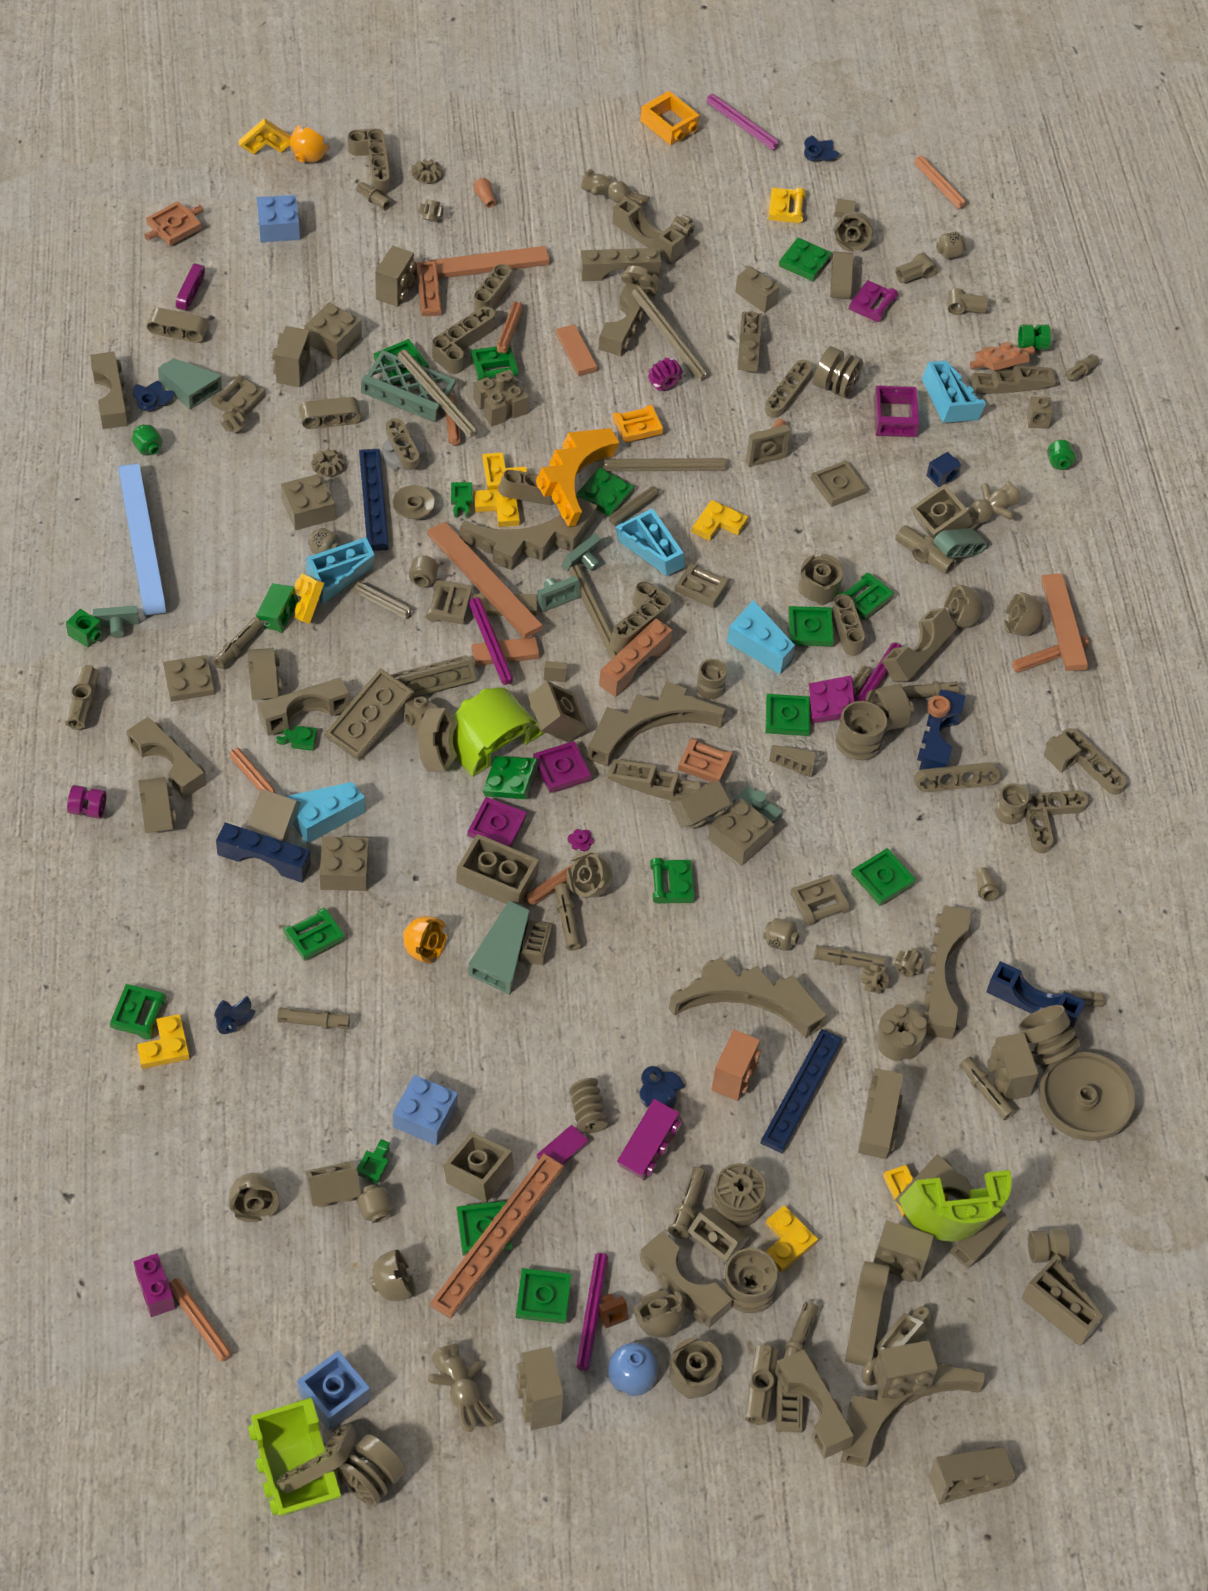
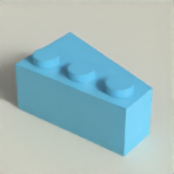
[922,361,986,423]
[616,508,685,576]
[306,537,375,605]
[727,600,795,674]
[285,782,365,844]

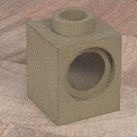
[1027,396,1053,429]

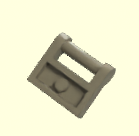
[211,373,265,415]
[675,562,730,608]
[425,580,472,624]
[790,874,850,926]

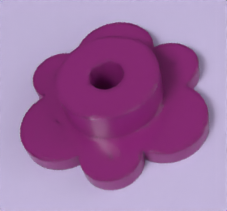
[567,829,594,852]

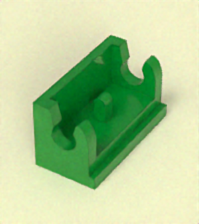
[256,583,298,633]

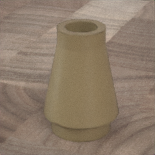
[975,867,1000,901]

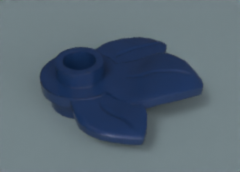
[804,135,840,161]
[133,380,174,411]
[214,996,256,1034]
[639,1066,684,1109]

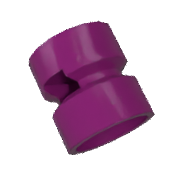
[67,785,107,819]

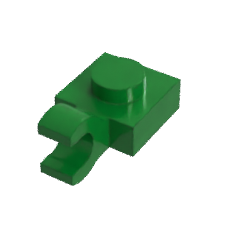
[357,1139,390,1184]

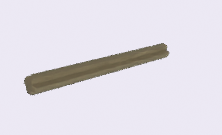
[632,287,708,381]
[398,349,477,438]
[604,458,727,471]
[569,565,618,660]

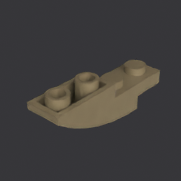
[737,311,762,372]

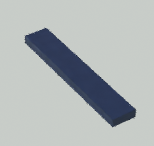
[359,449,389,551]
[760,1029,843,1154]

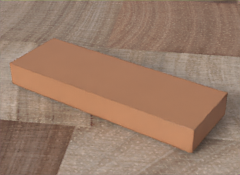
[416,261,441,316]
[556,324,597,376]
[471,637,539,666]

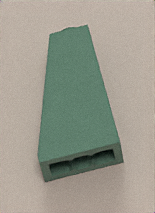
[468,901,529,995]

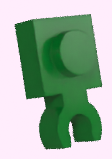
[451,482,472,518]
[276,726,317,751]

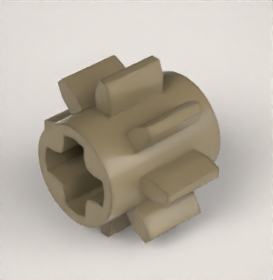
[419,199,444,222]
[671,214,695,238]
[221,407,247,433]
[894,948,925,977]
[860,964,890,994]

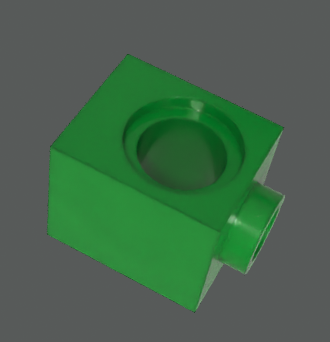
[66,609,102,648]

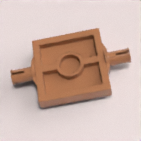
[144,201,204,246]
[970,342,1035,371]

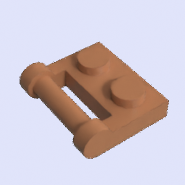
[678,738,733,782]

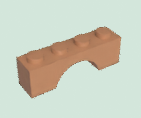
[599,619,673,697]

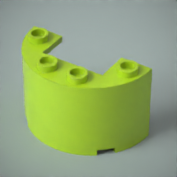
[452,687,544,777]
[899,1170,1012,1242]
[247,1397,341,1517]

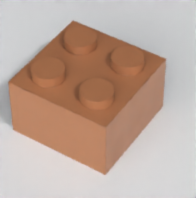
[711,1029,762,1101]

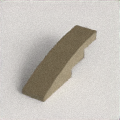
[970,365,1056,393]
[607,759,701,801]

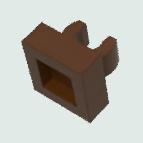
[599,1293,629,1328]

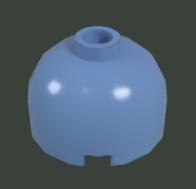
[608,1343,659,1396]

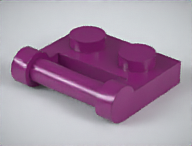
[849,280,899,322]

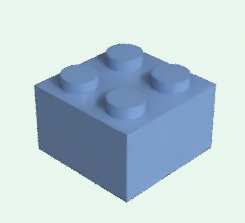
[257,195,300,242]
[393,1075,458,1146]
[297,1350,370,1431]

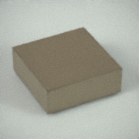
[834,198,856,218]
[544,661,567,682]

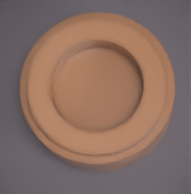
[927,696,950,718]

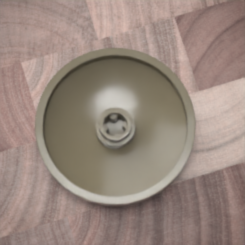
[1038,1052,1135,1141]

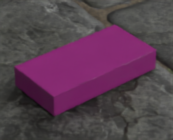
[537,1124,589,1165]

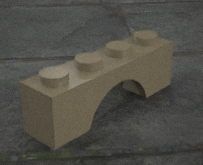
[612,197,685,263]
[580,248,661,281]
[598,282,651,356]
[90,351,130,429]
[881,608,957,682]
[257,677,351,736]
[127,717,206,799]
[640,1231,732,1328]
[775,1349,855,1459]

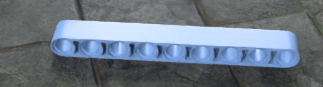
[118,463,166,616]

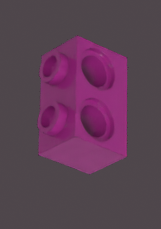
[133,1253,175,1317]

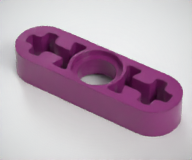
[176,263,205,311]

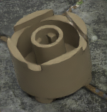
[798,554,843,605]
[866,684,914,732]
[876,1004,927,1061]
[669,1338,722,1399]

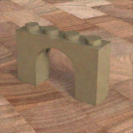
[894,1154,1011,1269]

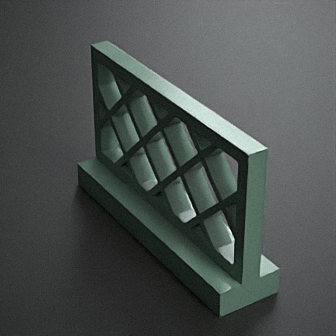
[361,350,456,422]

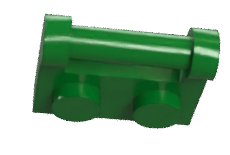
[471,345,518,381]
[838,572,894,620]
[650,858,694,904]
[283,907,345,961]
[110,984,167,1039]

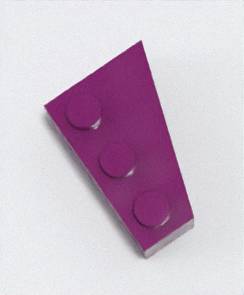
[617,1099,683,1180]

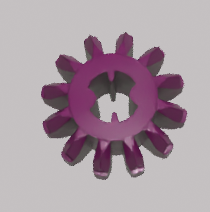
[648,357,683,391]

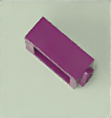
[874,385,919,437]

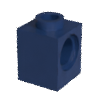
[926,452,961,488]

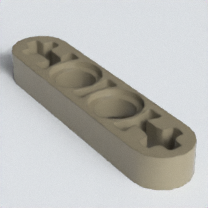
[765,360,813,418]
[1062,728,1126,795]
[914,762,1001,792]

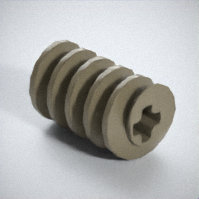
[569,1078,608,1133]

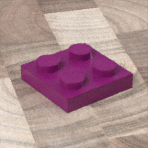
[809,675,855,724]
[533,741,591,793]
[467,797,527,848]

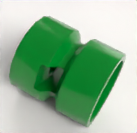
[1018,324,1051,350]

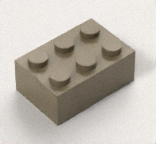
[456,834,539,904]
[515,1346,564,1431]

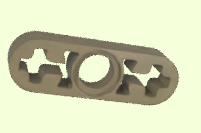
[386,418,419,469]

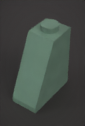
[158,358,222,410]

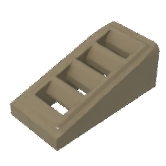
[769,745,816,777]
[520,920,552,965]
[776,1377,803,1433]

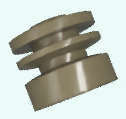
[813,346,863,398]
[835,701,887,760]
[1018,1005,1080,1065]
[711,1163,766,1228]
[725,1248,777,1313]
[335,1434,406,1507]

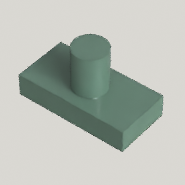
[561,533,601,571]
[537,576,581,612]
[93,605,139,638]
[733,786,782,824]

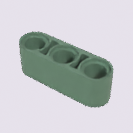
[933,528,987,558]

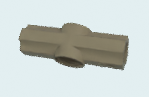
[895,525,957,574]
[65,665,100,730]
[745,1345,778,1425]

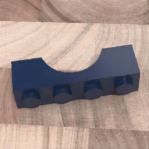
[917,689,966,777]
[216,822,311,883]
[986,961,1086,1029]

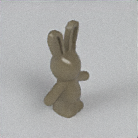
[581,169,650,207]
[966,481,1020,529]
[428,1344,497,1432]

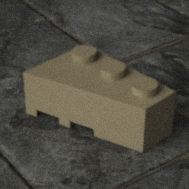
[858,1068,903,1159]
[1021,1254,1103,1346]
[928,1447,1016,1504]

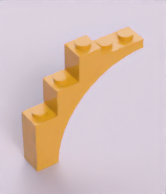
[536,428,619,527]

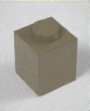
[1044,732,1081,773]

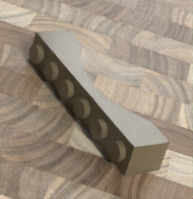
[922,905,971,1040]

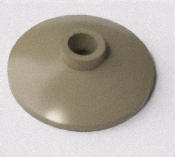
[393,485,435,519]

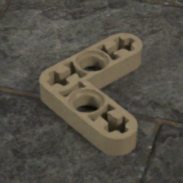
[1024,791,1088,853]
[277,1423,358,1494]

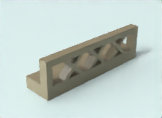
[390,655,476,697]

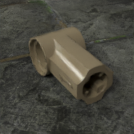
[895,253,937,283]
[948,288,988,315]

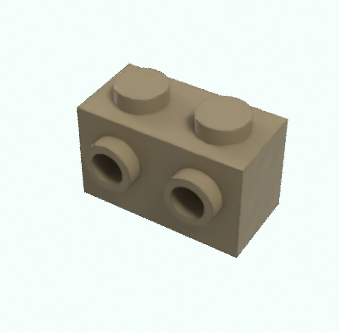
[735,266,780,313]
[305,1161,361,1207]
[687,1207,749,1262]

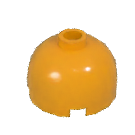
[290,125,329,163]
[403,916,447,964]

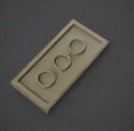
[324,668,415,761]

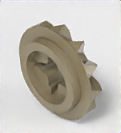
[412,159,442,183]
[311,448,345,477]

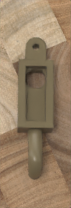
[862,1306,931,1386]

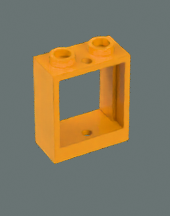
[640,91,700,145]

